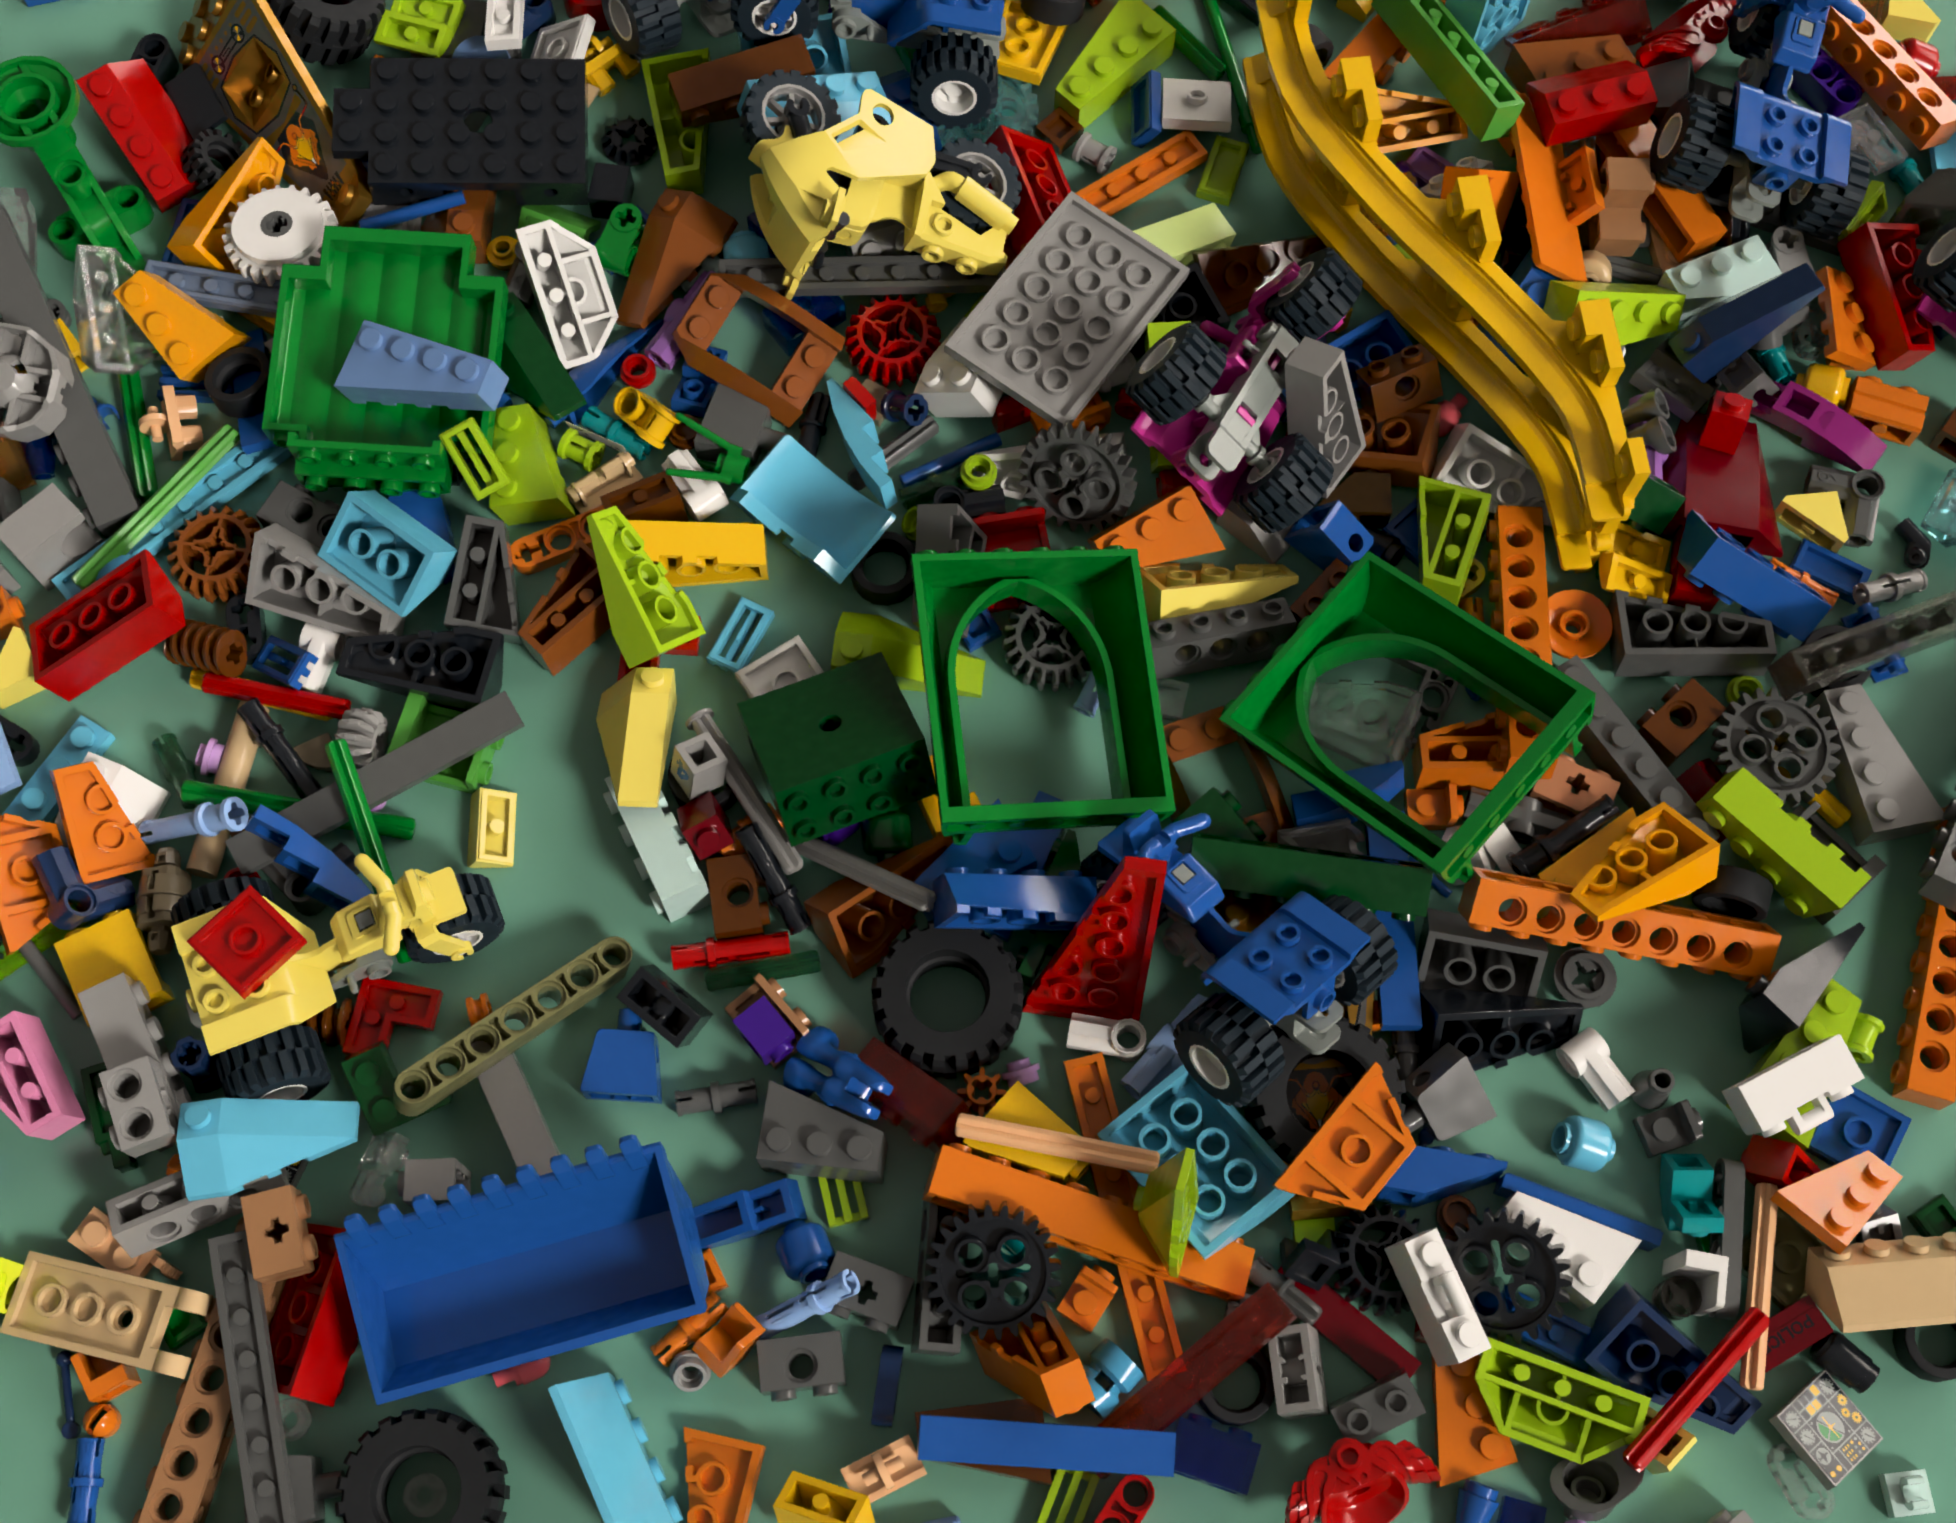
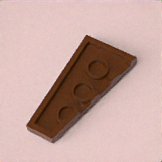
[1192,235,1328,316]

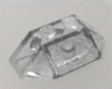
[73,244,160,375]

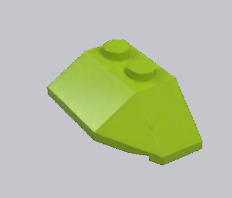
[1474,1337,1651,1465]

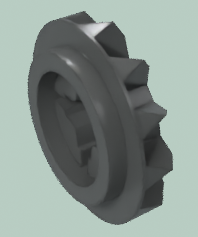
[1552,947,1617,1010]

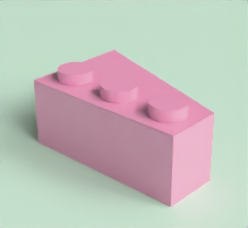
[0,1010,86,1140]

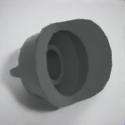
[1549,1444,1645,1521]

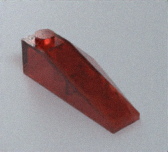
[1504,0,1653,49]

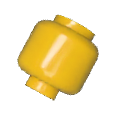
[1795,363,1851,407]

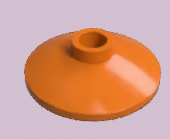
[1548,589,1613,659]

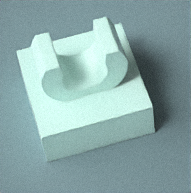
[1878,1469,1936,1518]

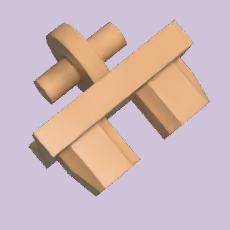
[138,385,203,461]
[840,1434,927,1504]

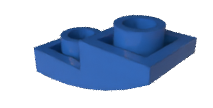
[671,346,728,418]

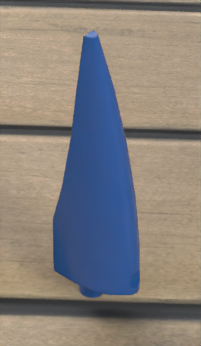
[544,319,664,429]

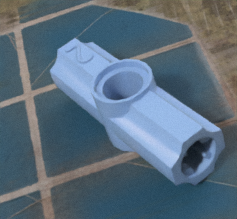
[1120,993,1207,1101]

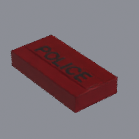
[1765,1294,1834,1373]

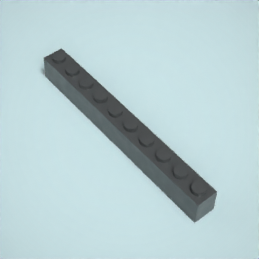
[0,201,141,538]

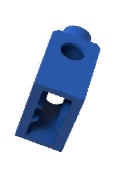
[1284,500,1374,571]
[580,1008,662,1104]

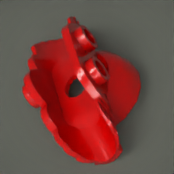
[1636,0,1736,74]
[1285,1438,1441,1523]

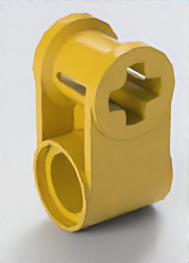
[613,386,681,450]

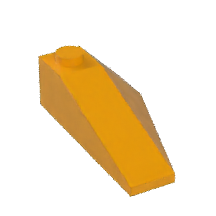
[166,137,286,273]
[1569,801,1721,922]

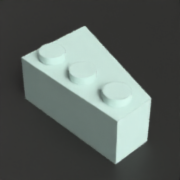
[1657,235,1782,321]

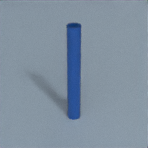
[359,190,466,229]
[899,432,1002,489]

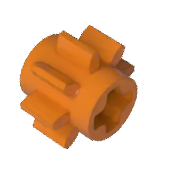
[957,1067,1007,1117]

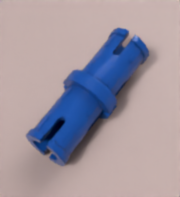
[67,1438,105,1523]

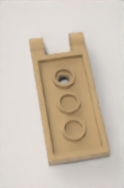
[0,1251,213,1379]

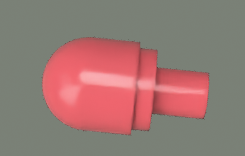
[1438,393,1468,437]
[492,1356,551,1388]

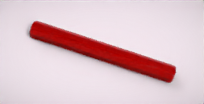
[1623,1307,1769,1472]

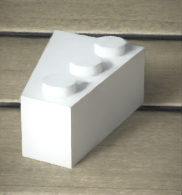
[1494,1191,1642,1310]

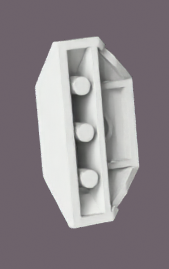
[515,220,619,369]

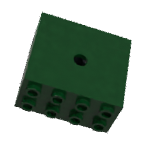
[737,652,937,847]

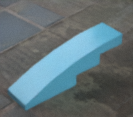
[826,378,898,509]

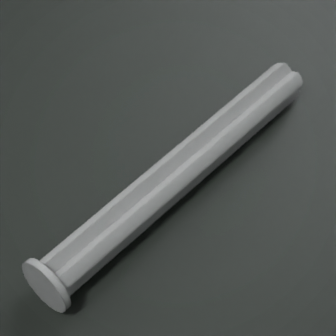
[685,708,803,875]
[782,827,937,912]

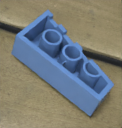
[334,320,509,411]

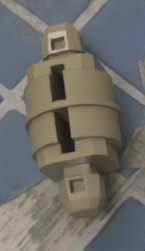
[136,847,192,955]

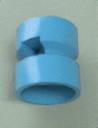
[1082,1338,1144,1420]

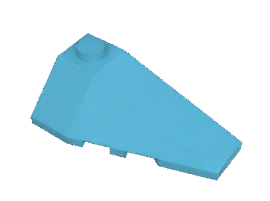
[176,1098,360,1201]

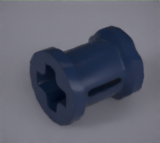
[880,389,928,427]

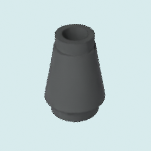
[1630,1068,1675,1109]

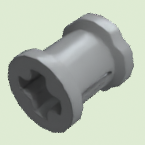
[1072,131,1117,175]

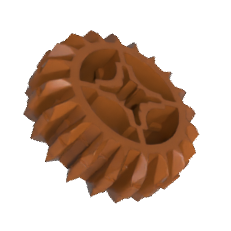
[166,505,263,604]

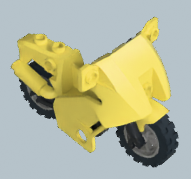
[739,69,1022,300]

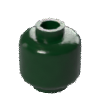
[860,808,913,863]

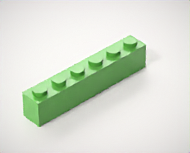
[1371,0,1525,142]

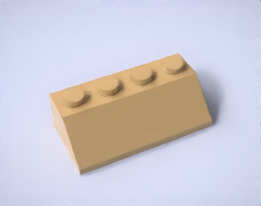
[1804,1232,1956,1333]

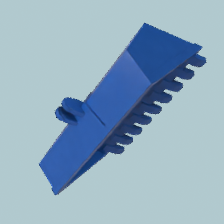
[334,1134,709,1405]

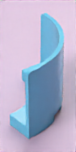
[729,435,896,584]

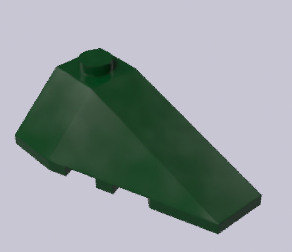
[501,291,587,421]

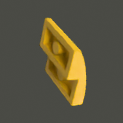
[1598,522,1673,604]

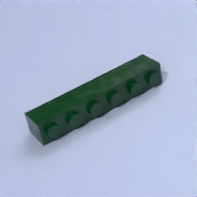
[1190,832,1433,921]

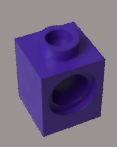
[732,995,797,1066]

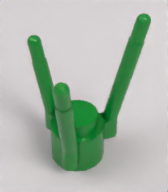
[665,412,751,485]

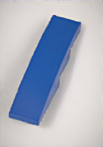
[245,804,373,911]

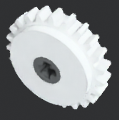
[222,185,339,287]

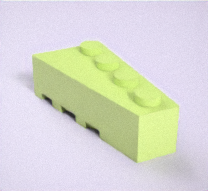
[1133,202,1236,266]

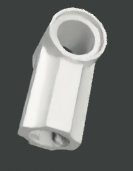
[661,449,729,522]
[287,622,349,694]
[1066,1012,1146,1062]
[1556,1027,1636,1113]

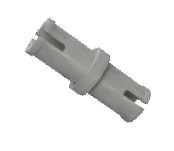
[1853,568,1928,606]

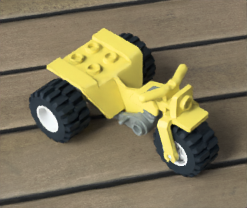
[170,853,505,1100]

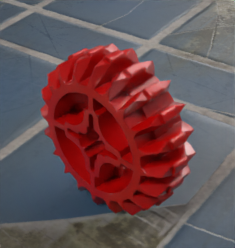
[845,294,941,388]

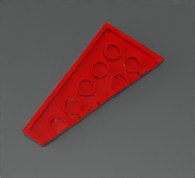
[1022,856,1167,1021]

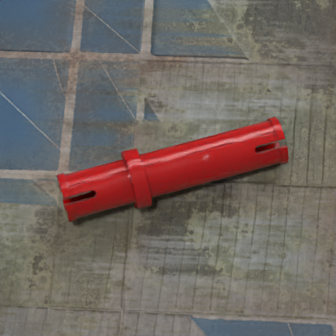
[671,930,791,971]

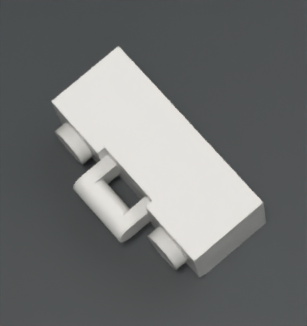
[1721,1034,1865,1138]
[1384,1228,1491,1367]

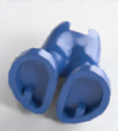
[783,1026,894,1120]

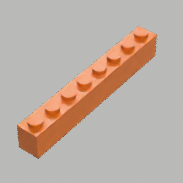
[922,1143,1256,1301]

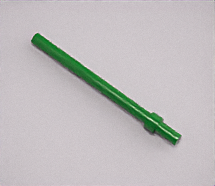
[1202,0,1262,154]

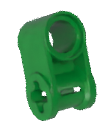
[595,203,645,277]

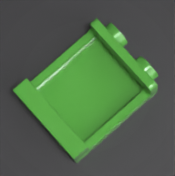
[387,692,505,794]

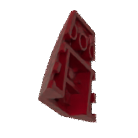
[1646,413,1783,558]

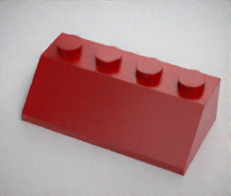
[76,58,213,213]
[985,125,1071,256]
[29,549,186,702]
[269,1223,358,1407]

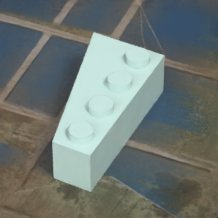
[603,776,711,923]

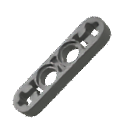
[1709,1158,1745,1321]

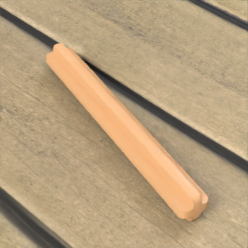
[955,1113,1160,1174]
[1739,1183,1779,1391]

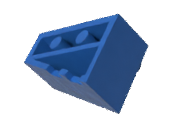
[914,798,1037,921]

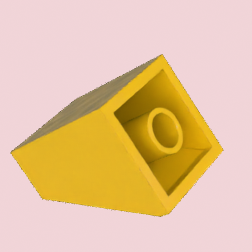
[962,1080,1090,1185]

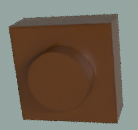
[1035,106,1084,155]

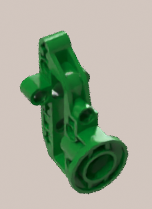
[0,56,154,288]

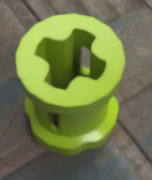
[557,428,606,472]
[1846,1012,1885,1064]

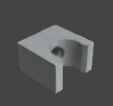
[0,482,104,592]

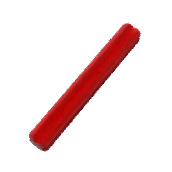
[201,673,351,719]

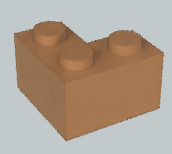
[1588,157,1656,257]

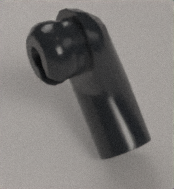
[1894,517,1931,569]

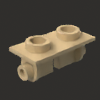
[565,452,644,514]

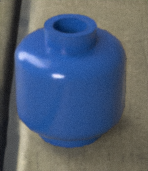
[776,1220,835,1285]

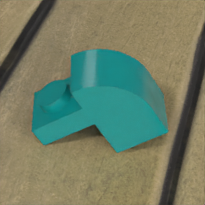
[1659,1154,1725,1237]

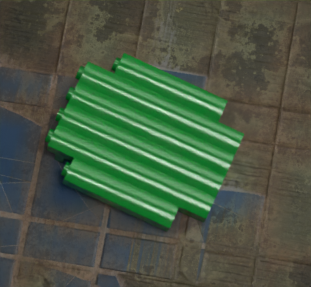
[262,226,509,498]

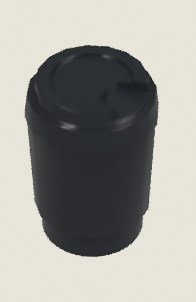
[1809,1330,1880,1394]

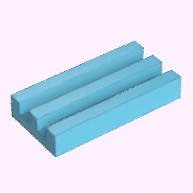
[706,596,775,675]

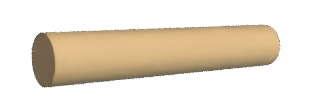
[185,701,270,879]

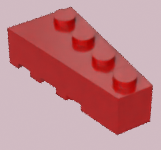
[1837,222,1936,371]

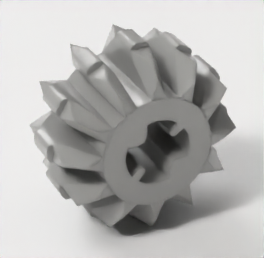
[334,707,389,770]

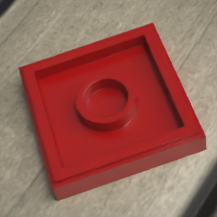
[187,885,308,1000]

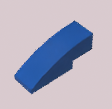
[1291,760,1405,827]
[693,1178,807,1251]

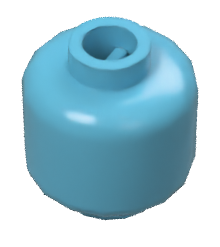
[722,230,770,259]
[1551,1115,1616,1172]

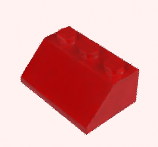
[1525,60,1658,147]

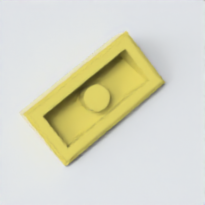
[467,787,517,868]

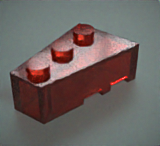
[858,1037,973,1154]

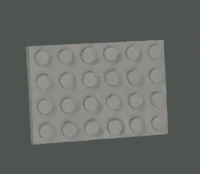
[944,191,1190,429]

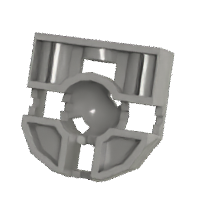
[0,322,75,443]

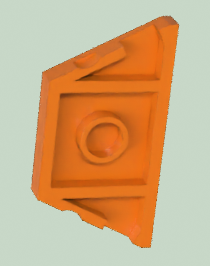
[0,813,72,956]
[1272,1062,1417,1211]

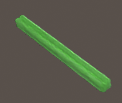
[71,424,240,590]

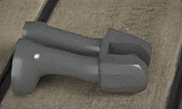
[1621,387,1677,455]

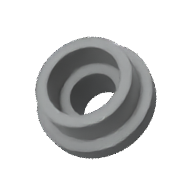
[669,1350,711,1392]

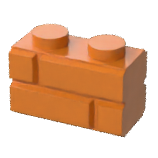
[1842,376,1930,447]

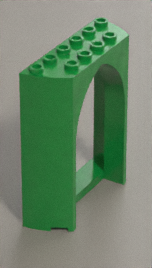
[911,545,1176,845]
[1219,551,1596,884]

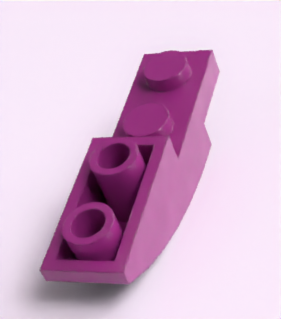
[1750,380,1887,472]

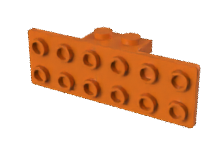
[1511,90,1605,282]

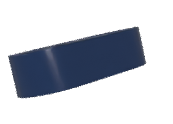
[871,1344,904,1428]

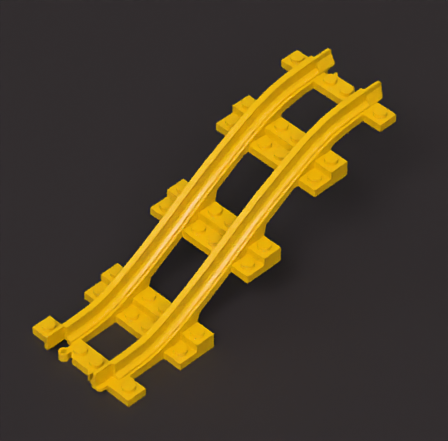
[1242,0,1651,574]

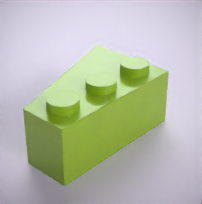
[489,403,576,526]

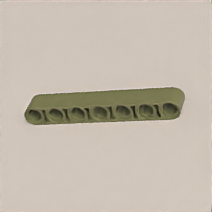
[393,936,633,1117]

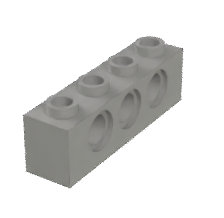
[105,1167,289,1258]

